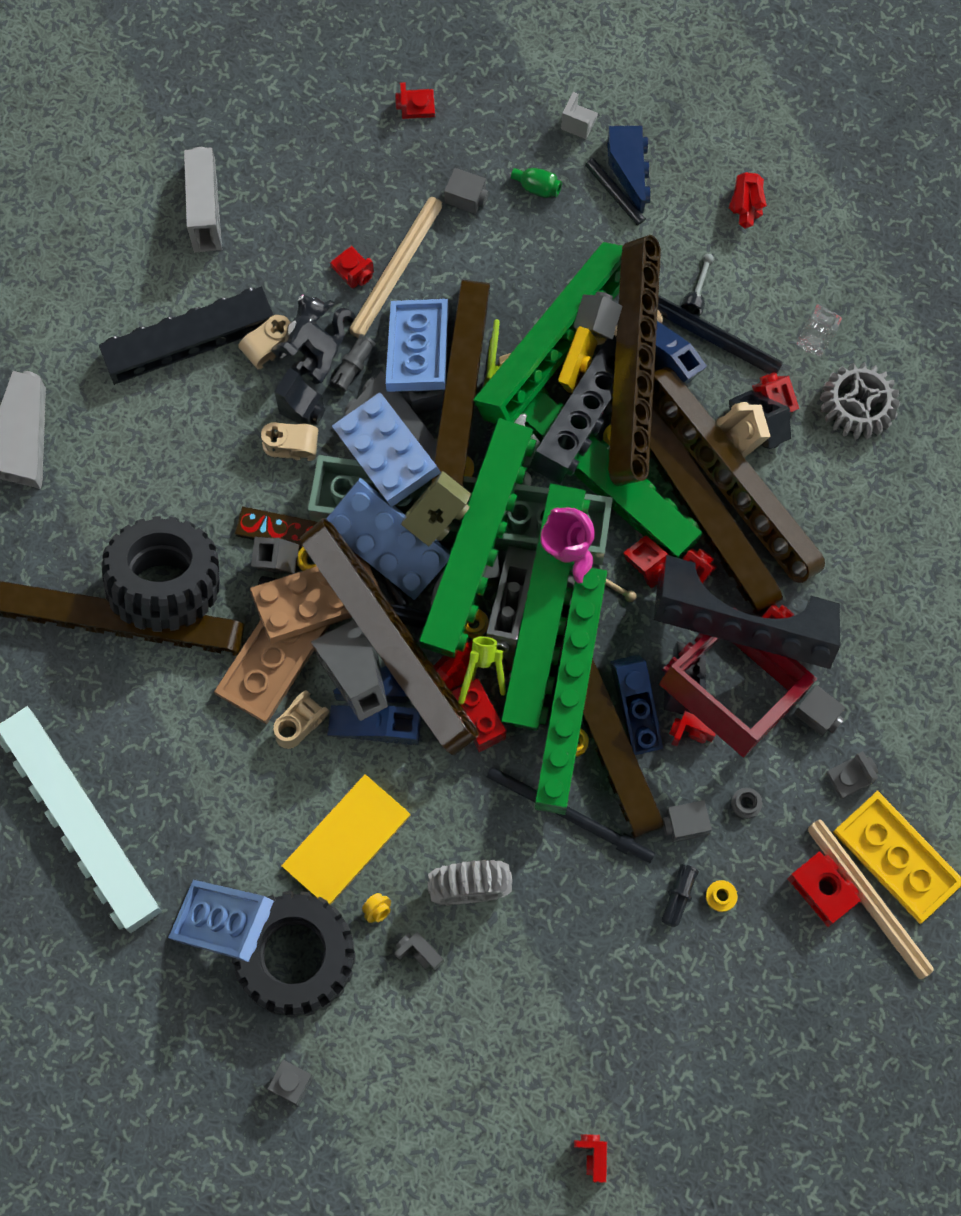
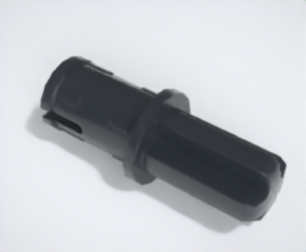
[662,864,699,927]

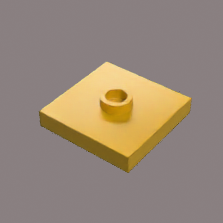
[558,326,598,394]

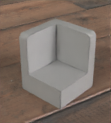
[561,92,598,139]

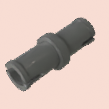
[330,334,376,392]

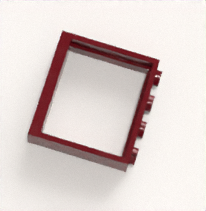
[659,608,818,758]

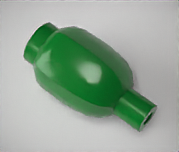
[511,168,562,198]

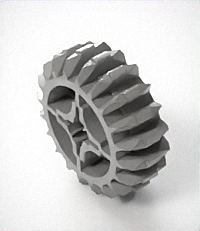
[820,362,900,440]
[428,860,513,905]

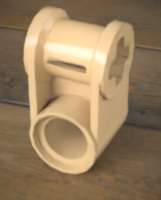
[239,315,290,369]
[261,422,318,461]
[273,690,329,749]

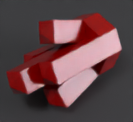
[728,172,767,229]
[433,638,476,692]

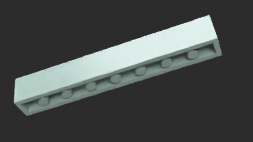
[0,706,162,933]

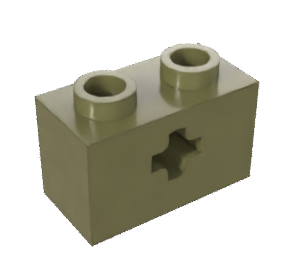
[401,471,471,547]

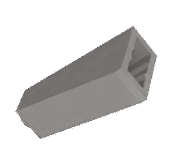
[184,147,222,253]
[0,371,46,489]

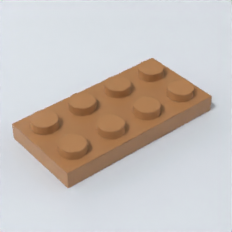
[250,554,380,644]
[214,620,330,724]

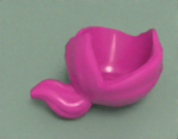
[540,507,594,584]

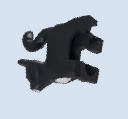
[271,294,356,384]

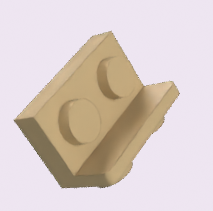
[716,402,771,458]

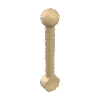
[592,567,636,602]

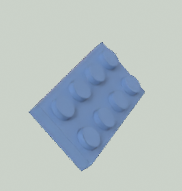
[385,299,449,392]
[332,392,441,507]
[326,478,451,600]
[168,880,274,962]

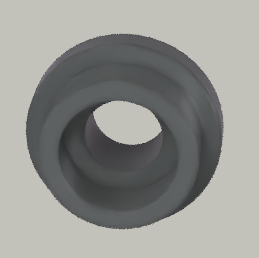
[731,788,762,819]

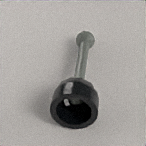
[680,253,714,316]

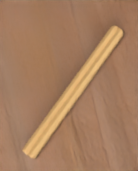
[350,197,442,338]
[808,820,934,979]

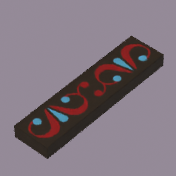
[235,506,353,552]

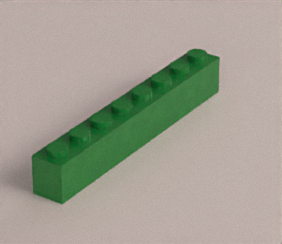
[473,242,623,424]
[521,387,702,559]
[420,418,537,659]
[502,483,590,731]
[535,568,608,815]

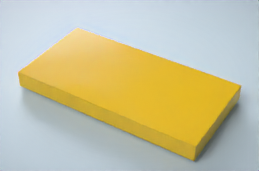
[281,774,411,905]
[833,790,961,924]

